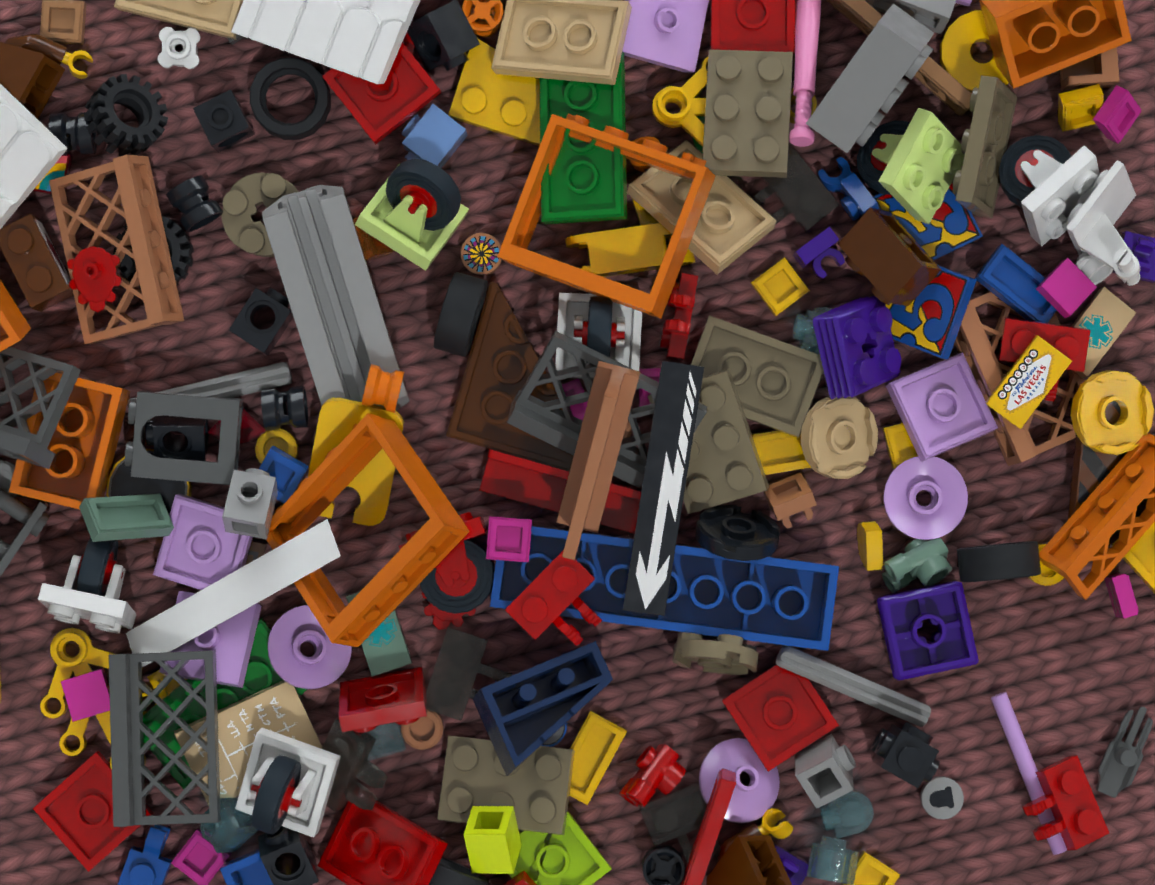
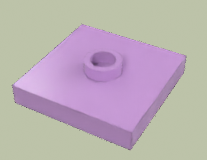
[623,0,709,74]
[886,352,998,462]
[153,493,253,590]
[160,591,261,688]

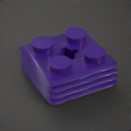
[812,296,901,399]
[877,581,979,681]

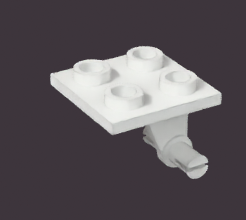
[1066,160,1141,286]

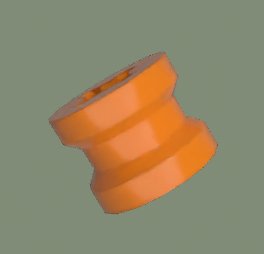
[462,0,504,37]
[361,364,404,413]

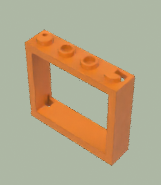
[497,113,716,319]
[266,413,470,647]

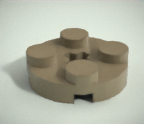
[222,172,299,257]
[672,632,759,675]

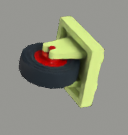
[857,108,965,224]
[355,159,469,271]

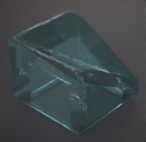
[356,722,406,762]

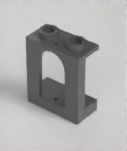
[125,390,244,485]

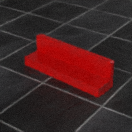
[479,449,641,534]

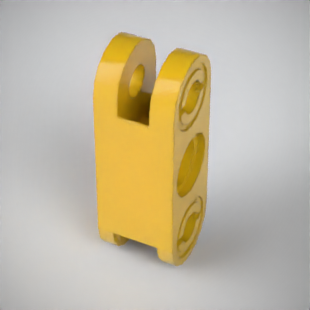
[565,223,695,277]

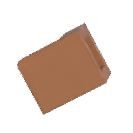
[1060,47,1119,91]

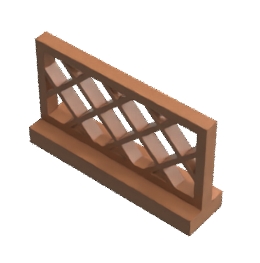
[49,155,184,344]
[954,292,1085,466]
[556,361,640,560]

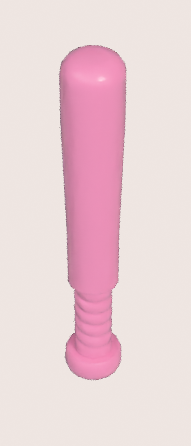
[789,0,821,147]

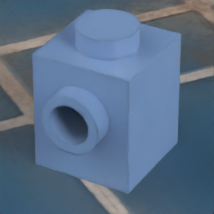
[402,104,468,168]

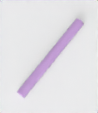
[991,692,1067,855]

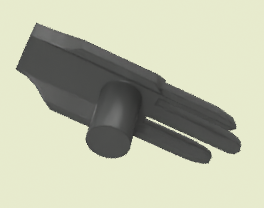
[1096,707,1153,798]

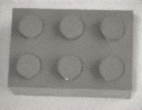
[806,3,934,153]

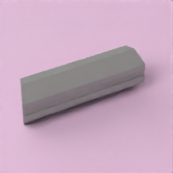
[262,185,410,411]

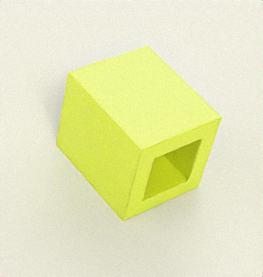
[463,806,522,874]

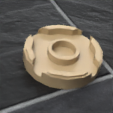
[801,396,878,479]

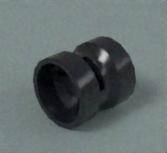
[48,112,98,155]
[166,175,223,232]
[261,386,309,431]
[642,844,685,885]

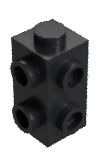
[870,722,940,788]

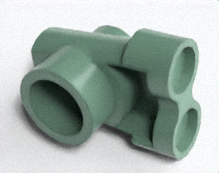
[882,538,952,593]

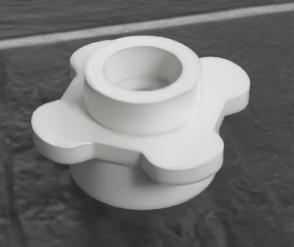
[158,27,201,69]
[1075,251,1114,285]

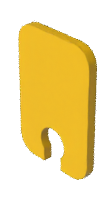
[308,398,404,526]

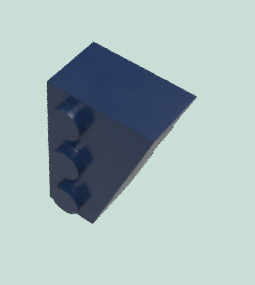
[473,641,613,776]

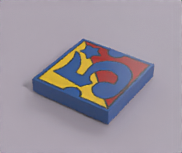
[873,179,983,261]
[885,265,977,360]

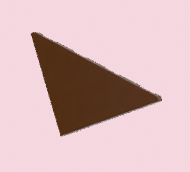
[446,282,574,472]

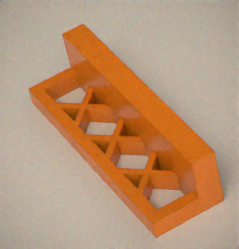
[1039,433,1155,600]

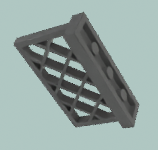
[507,331,707,489]
[0,347,81,469]
[109,650,221,827]

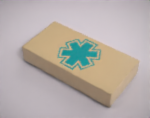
[1071,287,1136,379]

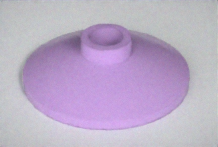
[883,456,968,540]
[267,605,352,689]
[699,738,780,823]

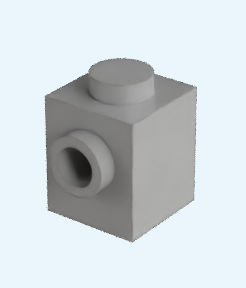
[222,468,278,539]
[795,734,856,809]

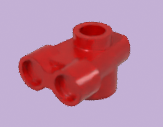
[619,744,686,807]

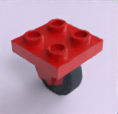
[398,512,494,614]

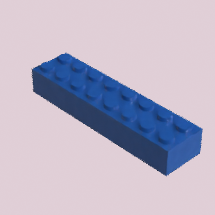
[490,526,839,651]

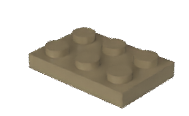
[703,49,793,178]
[953,75,1017,218]
[691,315,823,438]
[648,368,769,514]
[437,735,575,835]

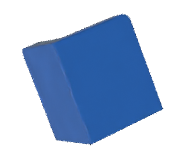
[220,849,273,885]

